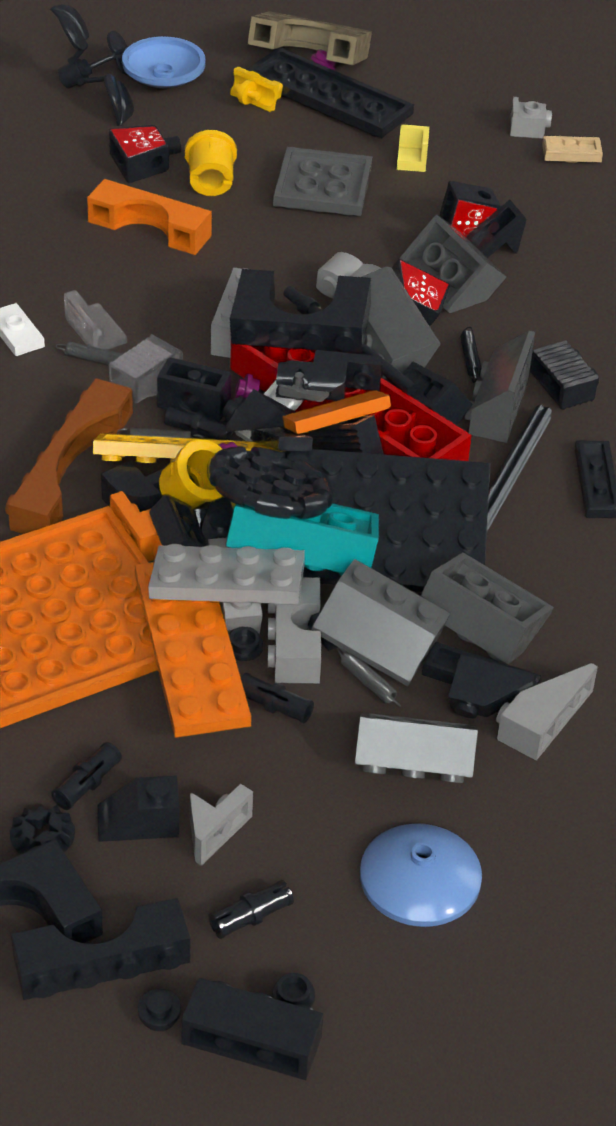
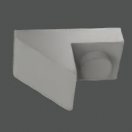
[190,784,253,866]

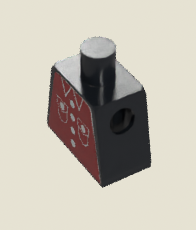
[109,125,182,183]
[439,181,501,237]
[392,259,450,326]

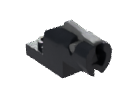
[276,350,383,402]

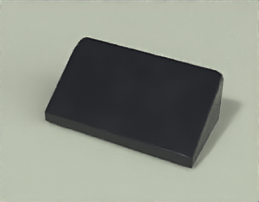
[149,494,208,547]

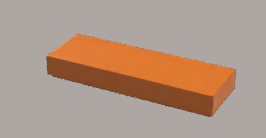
[283,390,391,434]

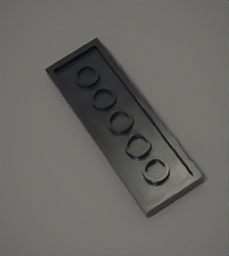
[246,47,414,138]

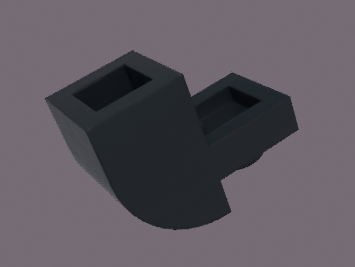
[101,461,163,512]

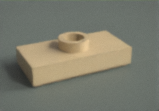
[542,136,603,163]

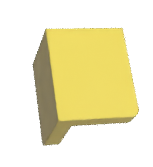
[397,125,429,172]

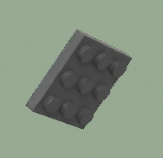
[273,147,373,216]

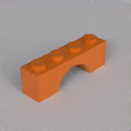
[87,179,212,255]

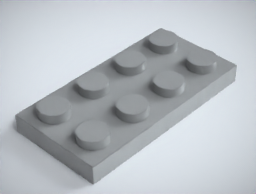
[148,544,305,604]

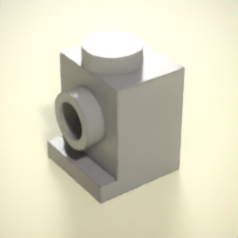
[510,97,552,138]

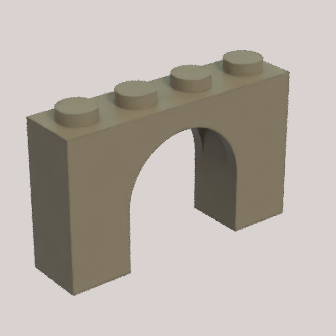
[248,11,372,65]

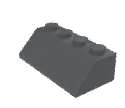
[362,266,441,385]

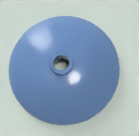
[122,36,205,88]
[360,824,482,927]

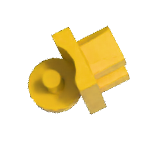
[230,67,283,112]

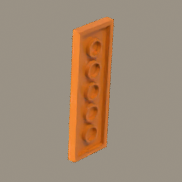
[135,562,251,738]

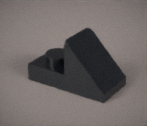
[466,199,527,258]

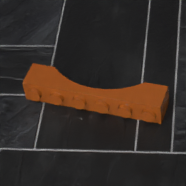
[5,378,133,534]

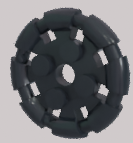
[207,446,334,519]

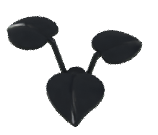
[50,4,134,126]

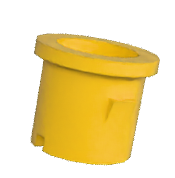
[185,130,237,196]
[159,440,223,509]

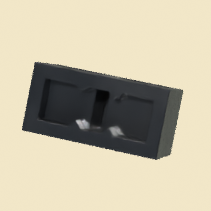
[394,361,473,425]

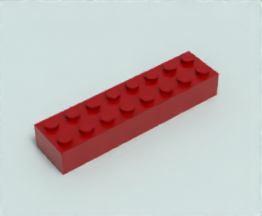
[230,344,472,461]

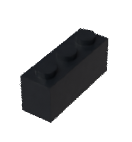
[182,978,324,1080]

